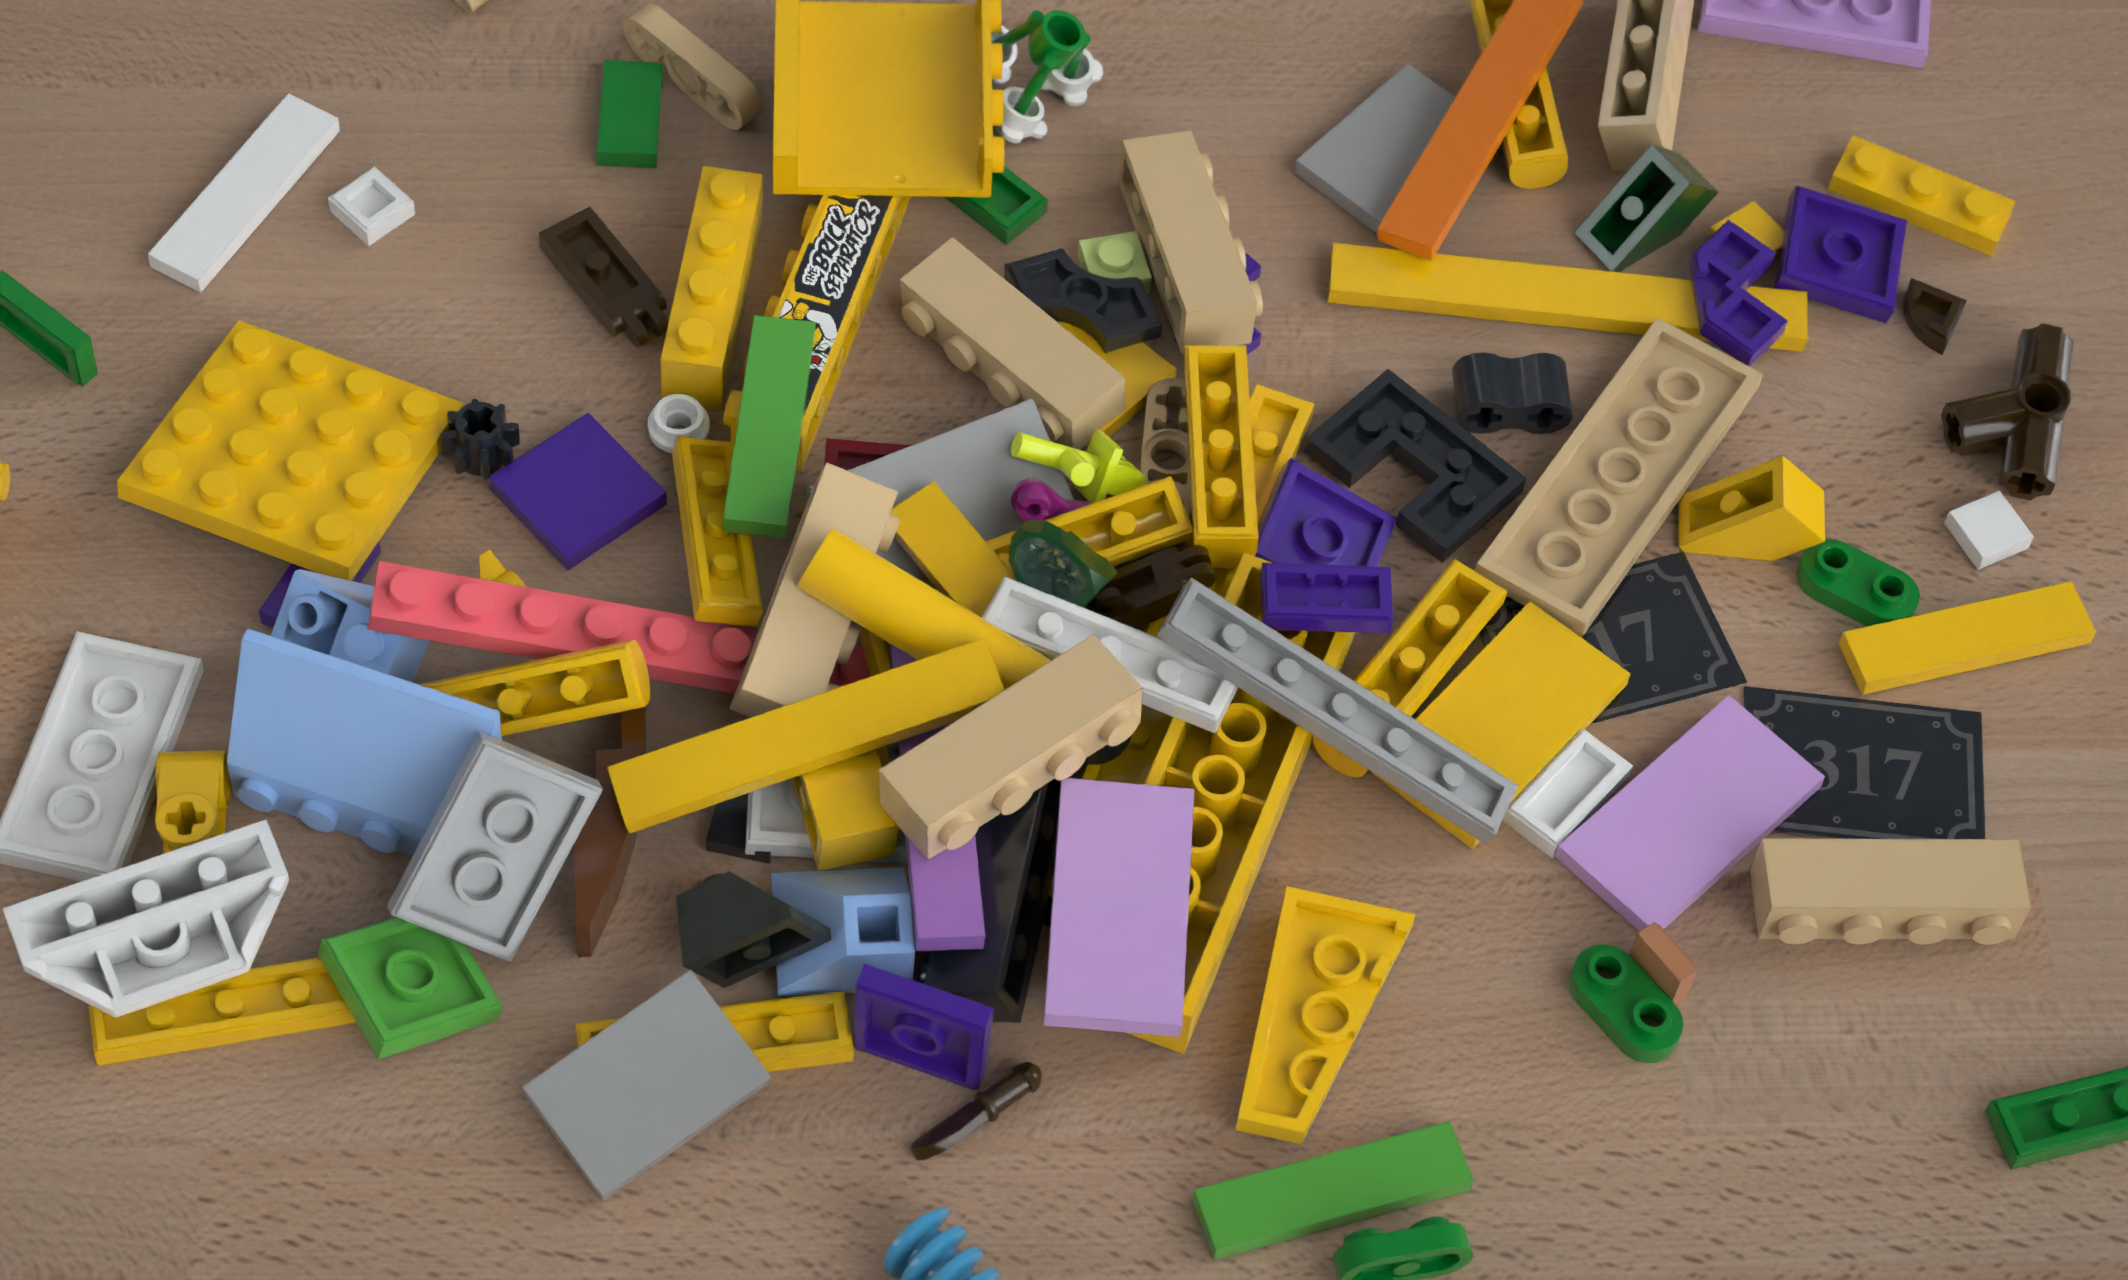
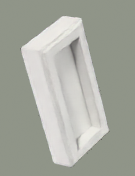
[1502,728,1633,859]

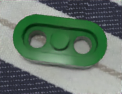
[1797,539,1920,626]
[1569,944,1683,1063]
[1333,1216,1473,1280]

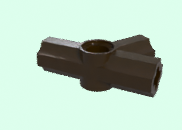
[1941,323,2073,501]

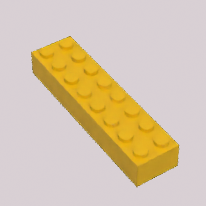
[1124,553,1356,1054]

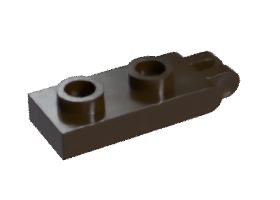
[539,207,669,348]
[1085,545,1216,629]

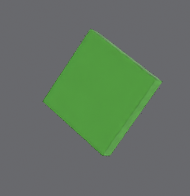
[317,917,503,1060]

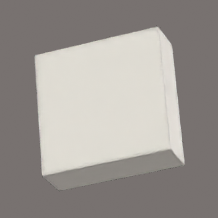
[328,166,415,247]
[1944,490,2034,570]

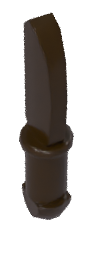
[911,1062,1042,1160]

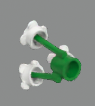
[991,10,1103,143]

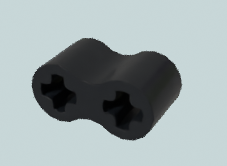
[1452,352,1572,434]

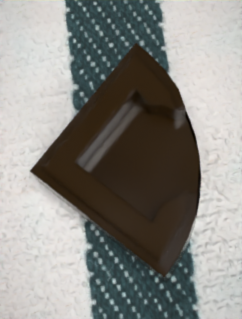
[1903,278,1967,355]

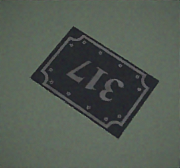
[1479,552,1748,725]
[1744,686,1986,839]

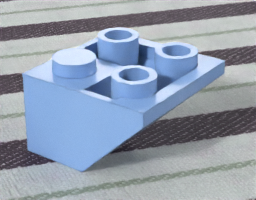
[271,569,430,682]
[771,867,915,997]

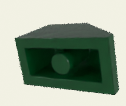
[1574,144,1719,272]

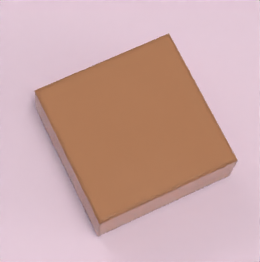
[1629,922,1698,1006]

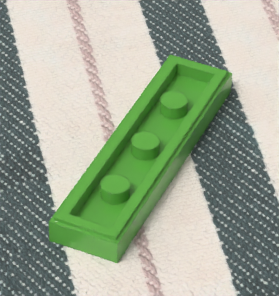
[723,315,816,539]
[1192,1121,1474,1260]

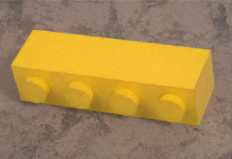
[661,166,763,411]

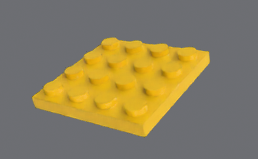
[117,320,463,581]

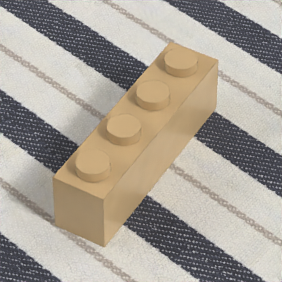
[1598,0,1694,171]
[1118,130,1263,354]
[900,237,1126,450]
[729,462,900,718]
[879,634,1143,860]
[1749,838,2031,945]

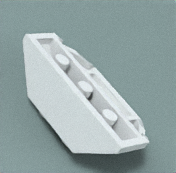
[2,820,289,1018]

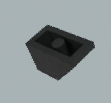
[676,872,831,988]

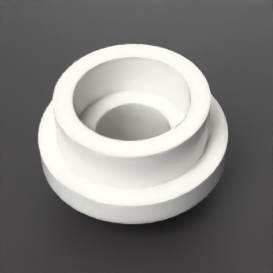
[648,394,710,453]

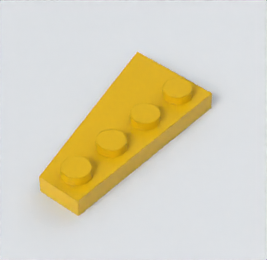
[1235,886,1416,1145]

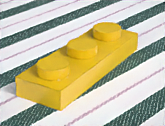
[1828,135,2016,256]

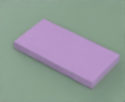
[1697,0,1931,68]
[1554,695,1825,932]
[1043,778,1194,1037]

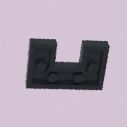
[1304,369,1526,563]

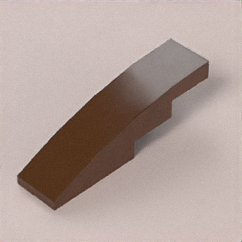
[573,706,646,957]

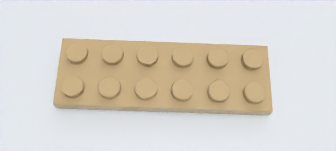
[1475,318,1763,638]

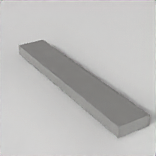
[1157,578,1518,844]

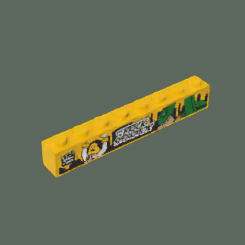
[723,195,912,472]

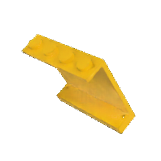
[773,0,1005,197]

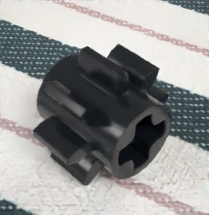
[440,399,520,479]

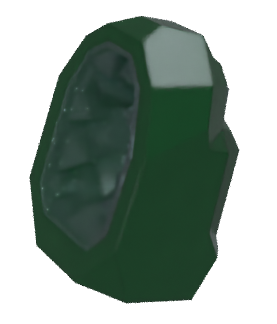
[1009,520,1118,608]

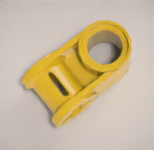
[155,750,231,854]

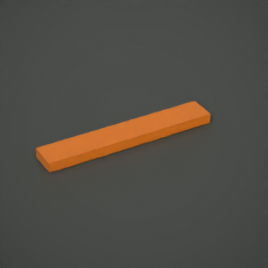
[1377,0,1583,261]

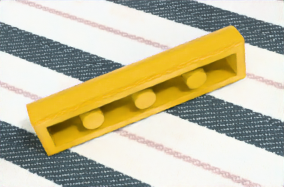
[1469,0,1568,189]
[1184,345,1258,568]
[986,476,1193,576]
[797,527,1052,690]
[1313,559,1507,778]
[418,640,650,736]

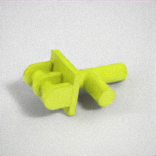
[1011,429,1146,504]

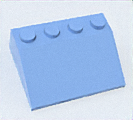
[227,628,502,856]

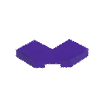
[1689,219,1788,367]

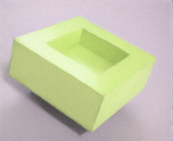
[1077,231,1152,293]

